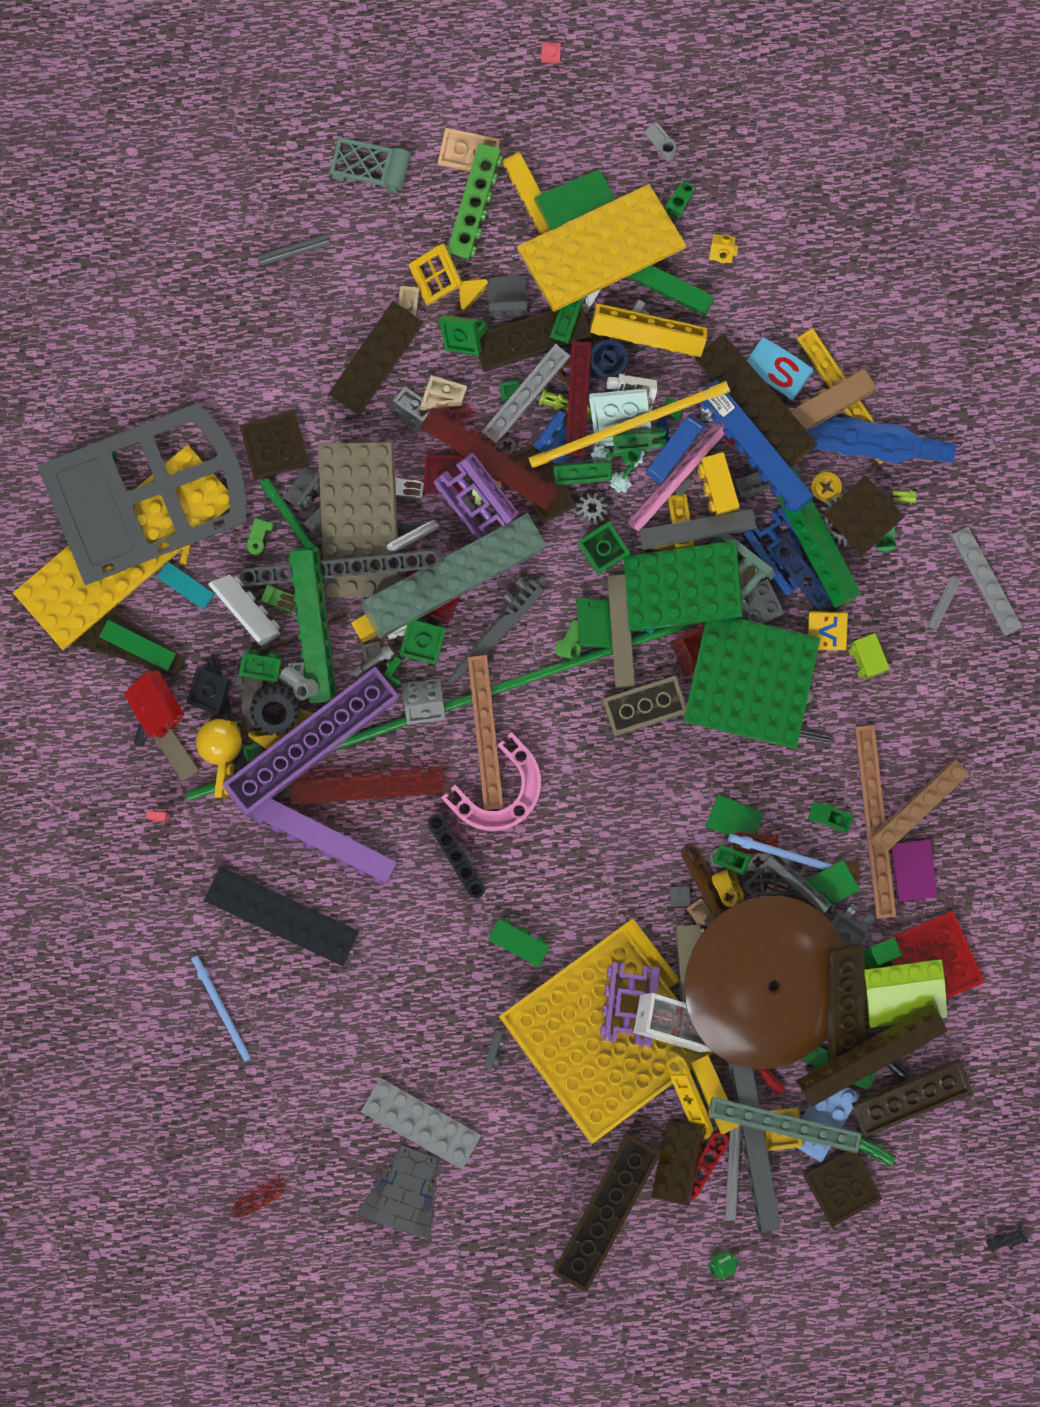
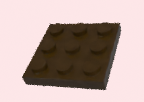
[240,411,310,481]
[823,475,904,556]
[802,1151,883,1227]

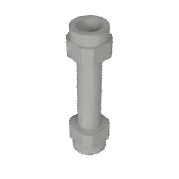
[353,645,396,679]

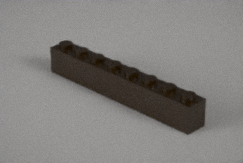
[796,1005,948,1107]

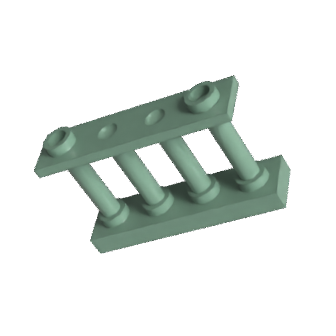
[710,534,776,609]

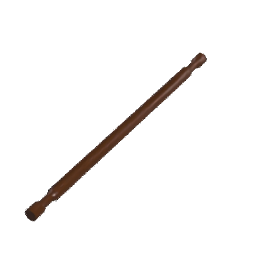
[262,615,347,654]

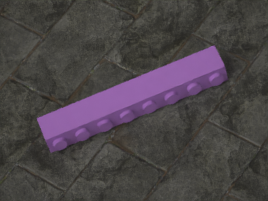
[251,799,398,885]

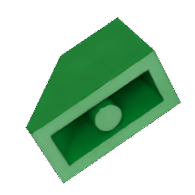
[807,801,854,833]

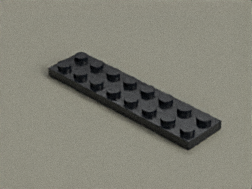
[204,866,359,966]

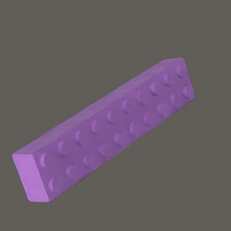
[222,667,399,818]

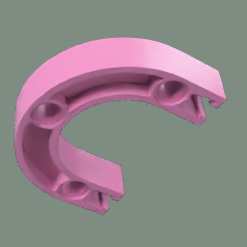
[441,732,541,831]

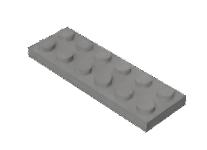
[361,1078,481,1169]

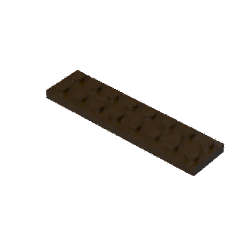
[695,333,818,468]

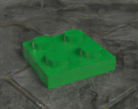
[399,620,446,665]

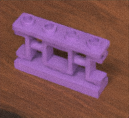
[434,452,519,540]
[600,962,660,1047]

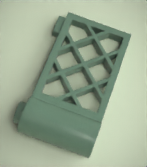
[329,138,411,193]

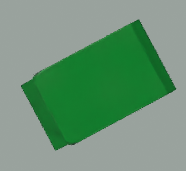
[712,845,752,875]
[864,937,902,969]

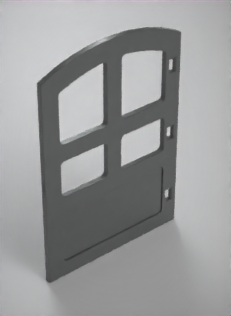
[37,403,247,586]

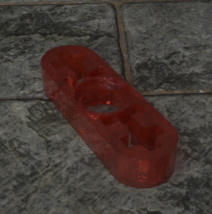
[232,1180,285,1217]

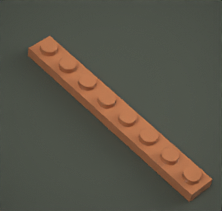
[468,655,503,810]

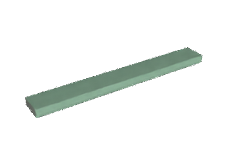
[708,1097,861,1153]

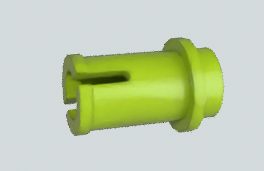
[892,489,916,505]

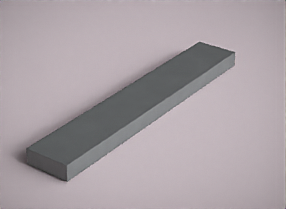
[639,509,756,550]

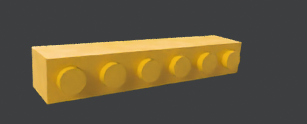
[590,303,707,357]

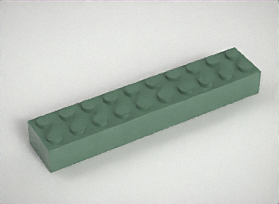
[361,513,547,639]

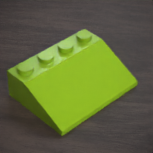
[865,959,948,1028]

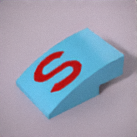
[747,337,814,402]

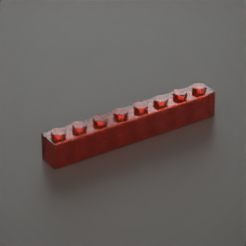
[420,408,560,512]
[290,767,446,806]

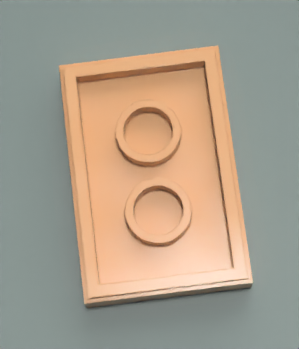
[438,128,501,172]

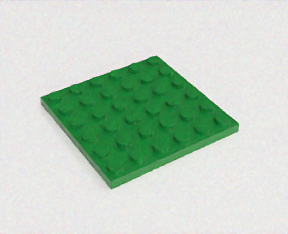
[683,618,820,750]

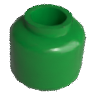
[708,1250,739,1280]

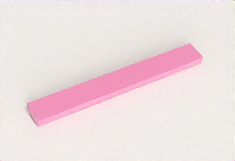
[627,423,724,531]

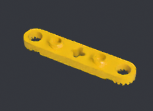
[666,1055,713,1139]

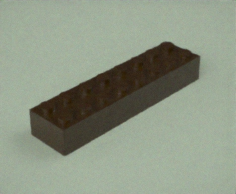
[552,1133,661,1293]

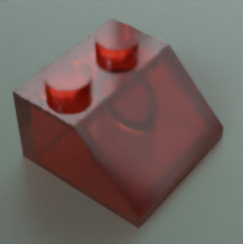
[669,626,704,677]

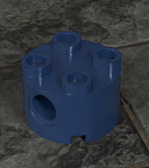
[590,340,628,382]

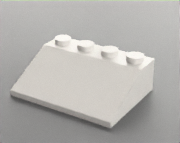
[208,575,281,649]

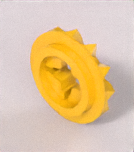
[811,472,842,502]

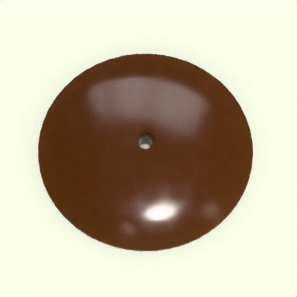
[685,896,845,1069]

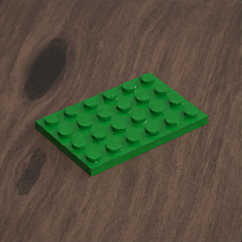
[624,541,743,632]

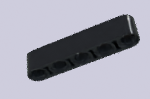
[428,814,485,898]

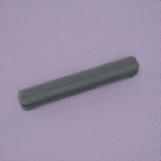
[258,234,331,266]

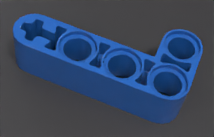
[645,413,707,485]

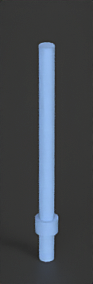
[728,834,832,870]
[191,955,251,1062]

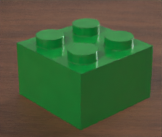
[577,521,630,577]

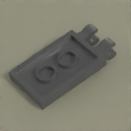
[831,902,875,947]

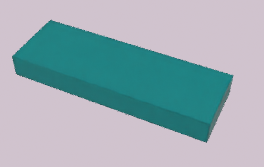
[157,562,215,610]

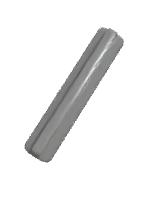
[928,576,960,630]

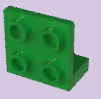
[239,649,285,682]

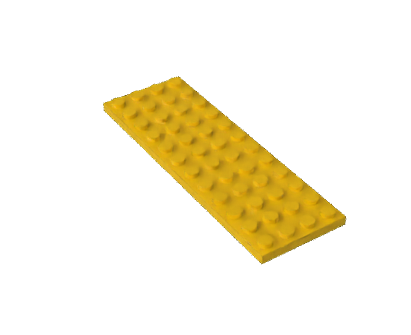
[13,445,230,651]

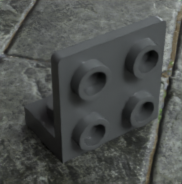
[284,467,320,511]
[742,579,788,624]

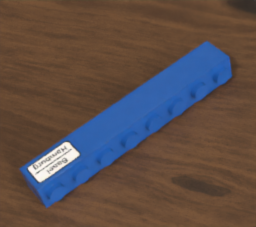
[699,380,813,514]

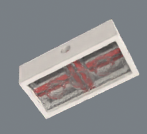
[633,993,711,1052]

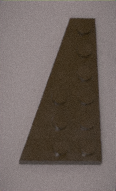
[72,608,187,675]

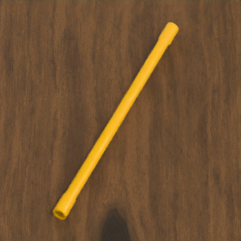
[529,381,730,468]

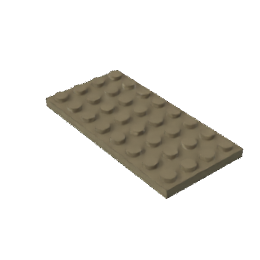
[318,442,400,597]

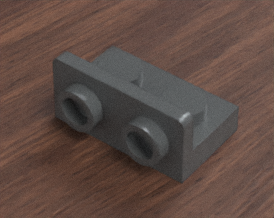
[389,387,435,432]

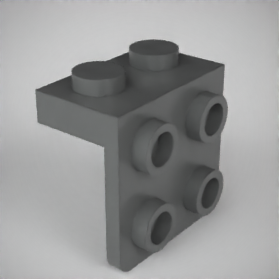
[488,276,527,317]

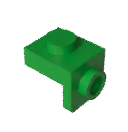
[875,527,897,553]
[383,656,403,687]

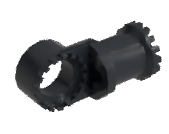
[986,1226,1028,1252]

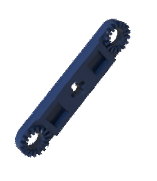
[774,542,839,611]

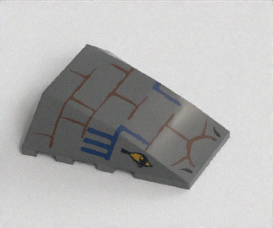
[357,1145,438,1239]

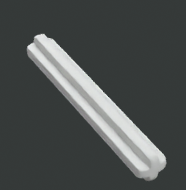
[387,520,439,553]

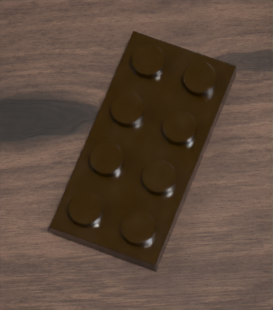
[508,443,576,525]
[651,1120,705,1206]

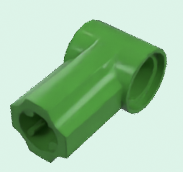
[555,620,581,660]

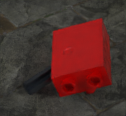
[123,671,185,747]

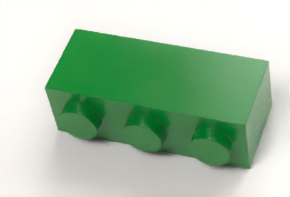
[488,918,550,967]

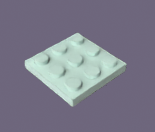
[589,388,653,447]

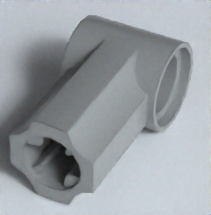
[644,122,677,160]
[279,666,319,700]

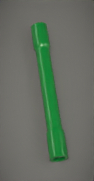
[259,477,322,556]

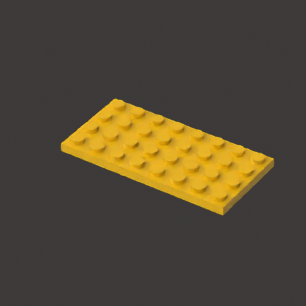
[517,184,686,312]

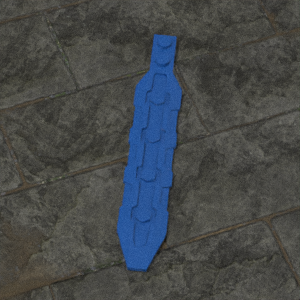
[808,416,957,464]

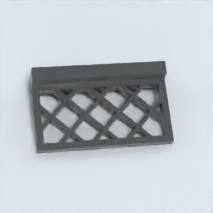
[742,855,832,914]

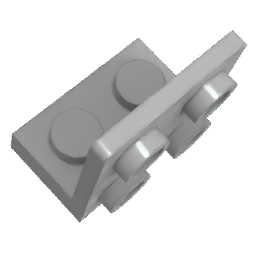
[402,679,446,725]

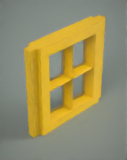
[408,244,463,306]

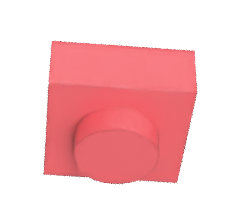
[541,42,561,63]

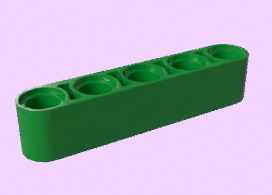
[626,265,715,316]

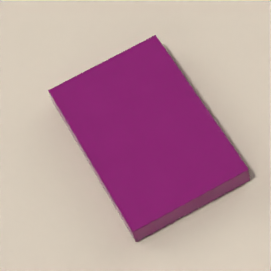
[891,839,938,902]

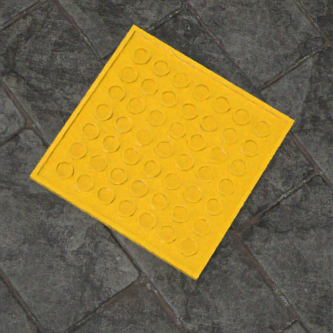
[499,926,714,1144]

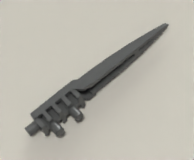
[447,576,547,684]

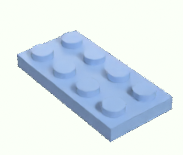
[797,1087,860,1162]

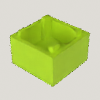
[848,633,890,681]

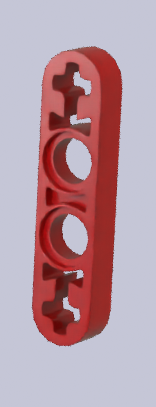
[691,1132,729,1200]

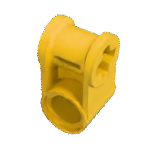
[712,869,744,907]

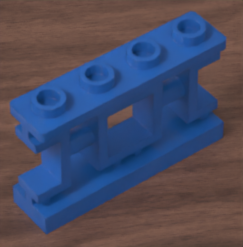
[742,508,817,597]

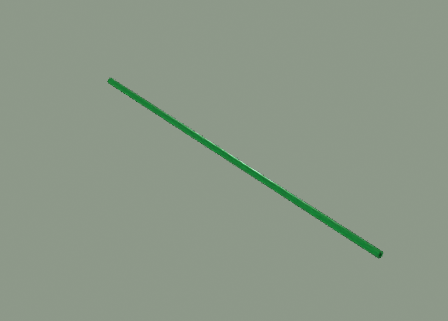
[186,623,696,801]

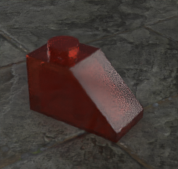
[733,831,779,854]

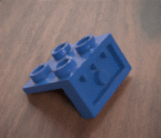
[533,411,572,465]

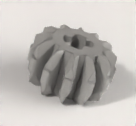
[576,493,608,525]

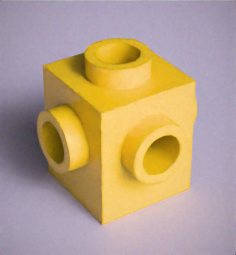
[709,234,738,263]

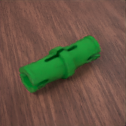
[859,1137,896,1167]

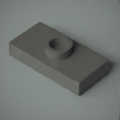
[733,471,771,499]

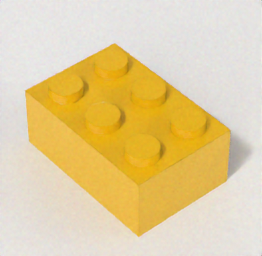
[697,452,740,516]

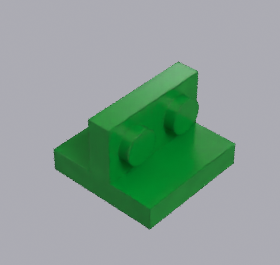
[439,315,488,356]

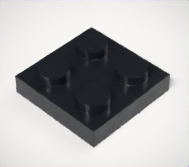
[186,666,232,716]

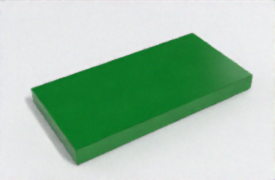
[534,169,616,230]

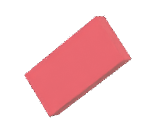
[146,811,171,822]

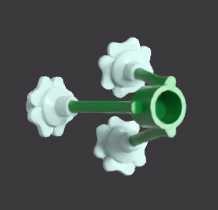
[591,445,645,493]

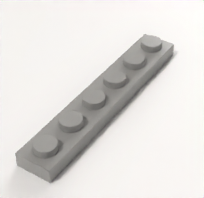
[482,344,571,444]
[951,527,1022,637]

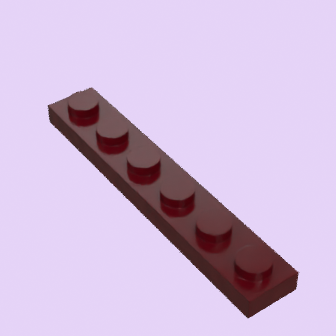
[565,341,591,457]

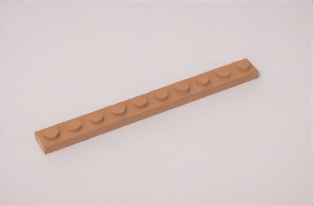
[854,725,896,919]

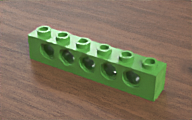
[447,143,503,261]

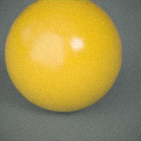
[195,719,242,765]

